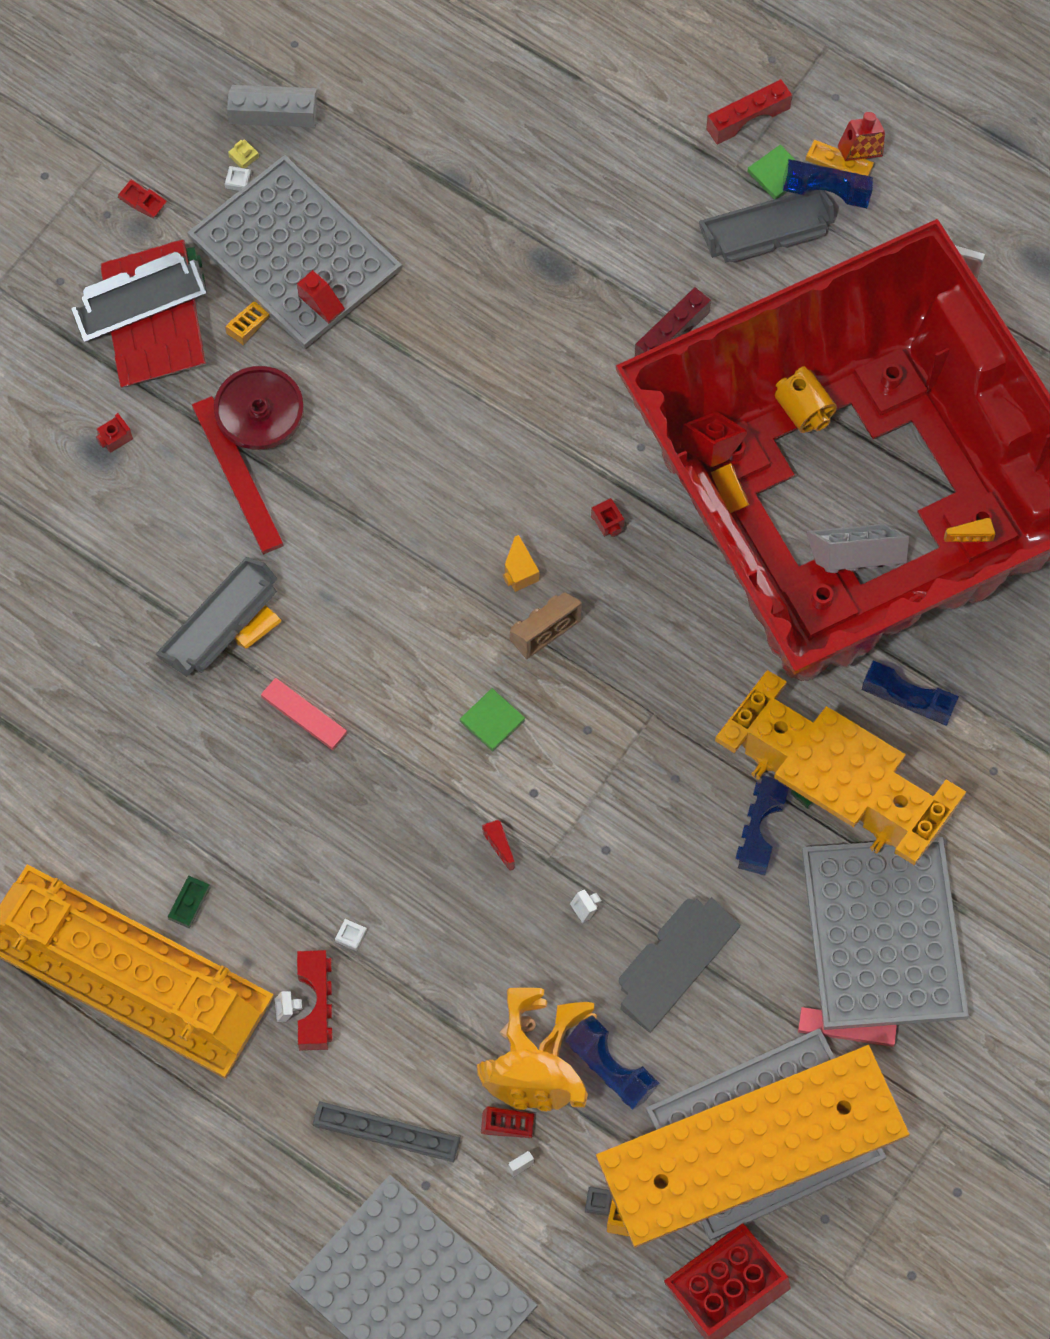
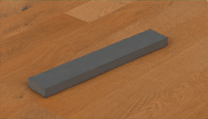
[313,1101,460,1163]

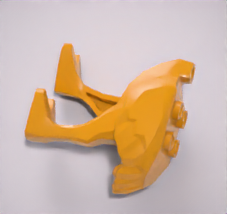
[477,988,597,1112]

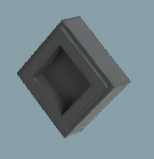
[585,1187,612,1216]

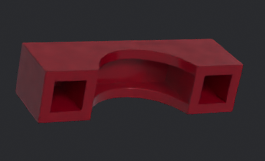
[634,287,711,356]

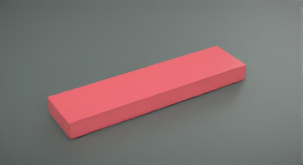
[261,678,347,751]
[798,1007,897,1047]

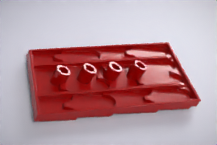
[101,239,206,388]

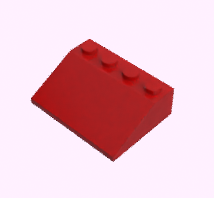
[664,1223,791,1339]

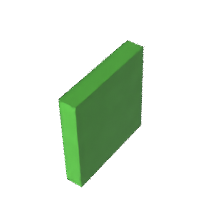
[747,144,809,199]
[460,688,525,752]

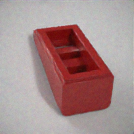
[482,820,515,871]
[481,1106,534,1138]

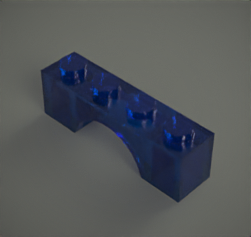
[783,159,873,209]
[861,660,959,726]
[735,775,789,876]
[565,1015,660,1110]

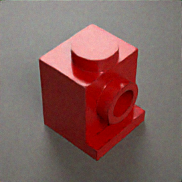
[96,413,133,453]
[591,498,625,537]

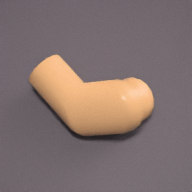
[499,1016,536,1040]

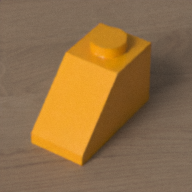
[503,535,539,592]

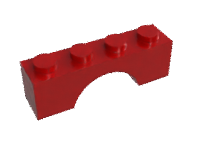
[706,79,792,145]
[297,950,333,1051]

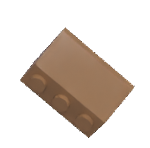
[510,592,582,660]

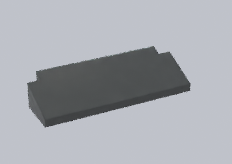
[699,186,835,263]
[71,252,207,342]
[156,557,278,677]
[619,897,740,1033]

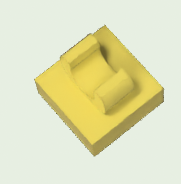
[228,139,259,169]

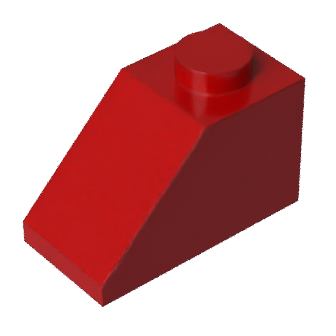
[297,270,345,324]

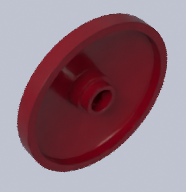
[214,366,304,450]

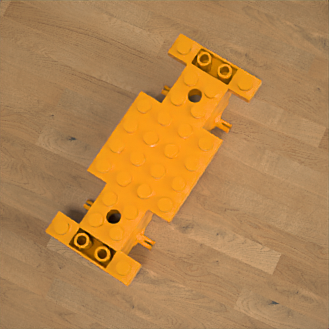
[715,670,966,866]

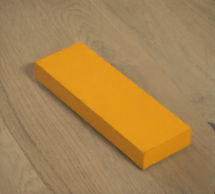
[806,140,874,183]

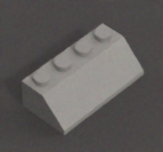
[227,85,318,127]
[807,524,909,573]

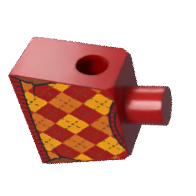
[838,112,885,161]

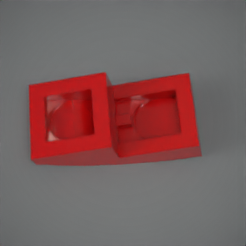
[118,179,167,218]

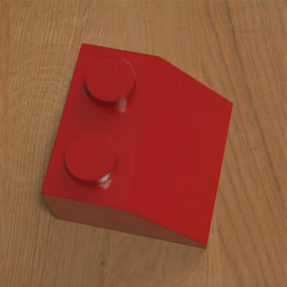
[681,411,747,467]

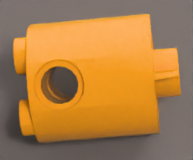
[775,366,837,433]

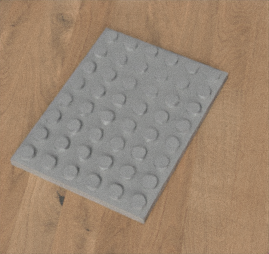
[187,155,402,349]
[802,837,969,1030]
[645,1028,886,1241]
[289,1175,537,1339]

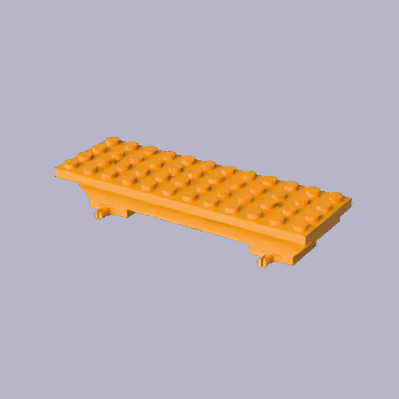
[0,864,274,1079]
[596,1045,910,1248]

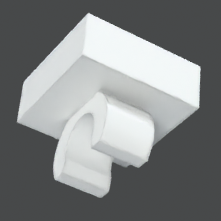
[570,889,601,923]
[275,991,303,1022]

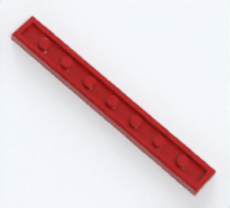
[192,396,284,555]

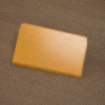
[711,463,749,513]
[234,606,281,649]

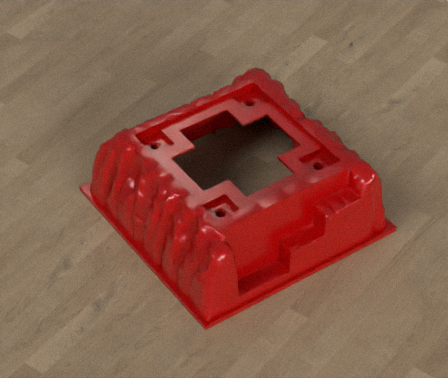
[616,219,1050,681]

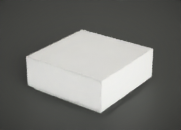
[225,166,251,191]
[335,919,367,951]
[508,1151,534,1177]

